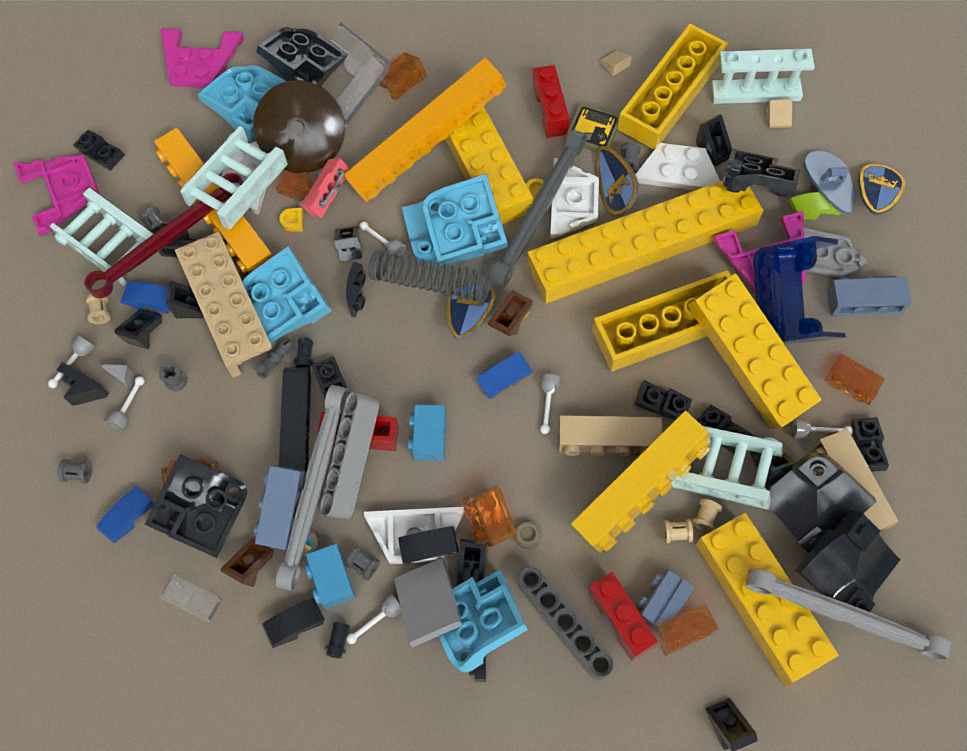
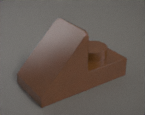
[488,290,533,336]
[221,538,274,587]

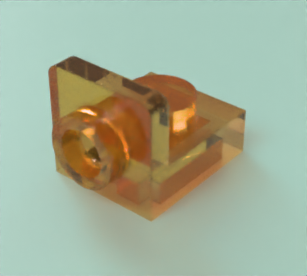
[276,171,312,202]

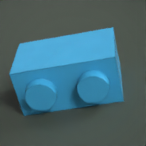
[408,405,446,461]
[304,544,356,609]

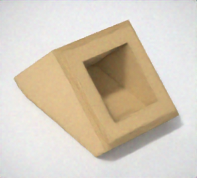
[600,50,631,76]
[766,99,792,128]

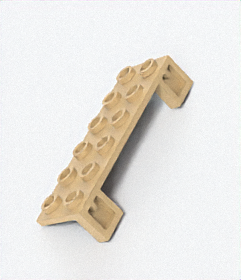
[175,232,272,378]

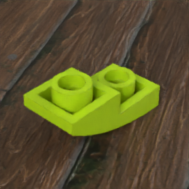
[789,192,841,220]

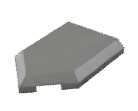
[803,227,868,278]

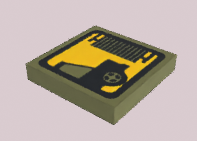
[565,103,620,152]

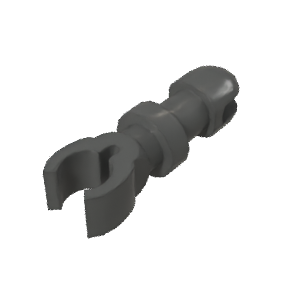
[254,339,294,379]

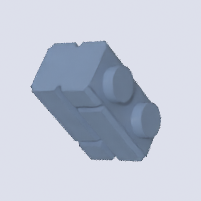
[637,570,695,636]

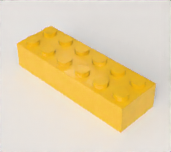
[617,24,728,150]
[445,107,533,225]
[592,270,731,372]
[687,273,822,430]
[571,411,710,553]
[696,513,839,686]

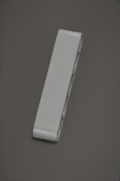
[320,392,379,519]

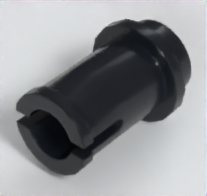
[294,338,314,367]
[325,622,350,659]

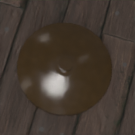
[253,80,345,173]

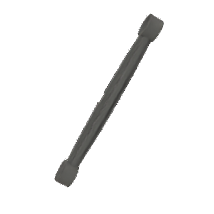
[490,129,587,288]

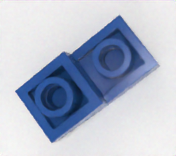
[120,281,170,314]
[476,352,533,399]
[96,487,154,543]

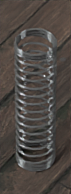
[368,250,490,302]

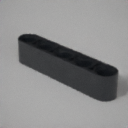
[279,366,311,481]

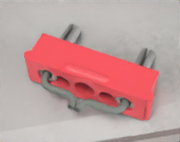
[299,157,350,218]

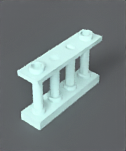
[711,49,815,104]
[180,126,288,230]
[50,188,153,286]
[671,426,783,510]

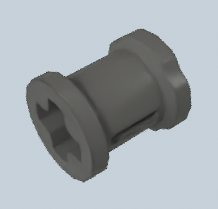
[621,142,641,172]
[140,207,168,234]
[159,362,187,391]
[58,459,92,483]
[345,547,380,581]

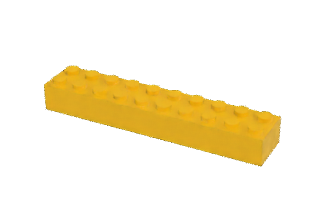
[527,181,764,304]

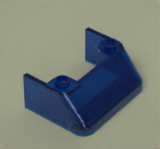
[753,236,846,344]

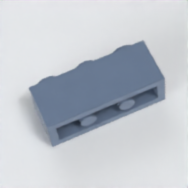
[827,275,912,316]
[254,465,307,550]

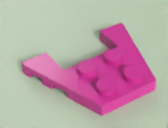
[161,28,244,88]
[13,155,100,237]
[713,211,805,297]

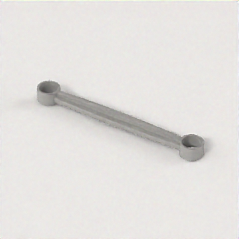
[276,385,348,591]
[745,569,951,660]

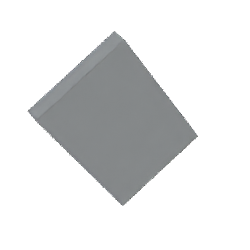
[394,558,463,647]

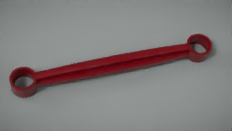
[84,173,244,299]

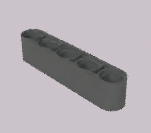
[519,566,614,680]

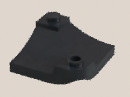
[256,27,348,86]
[722,149,800,197]
[766,453,876,553]
[144,454,247,558]
[795,510,901,612]

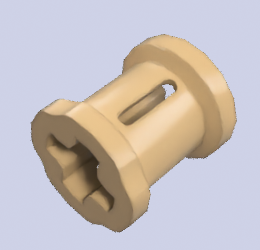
[86,294,110,324]
[692,499,722,533]
[663,519,693,544]

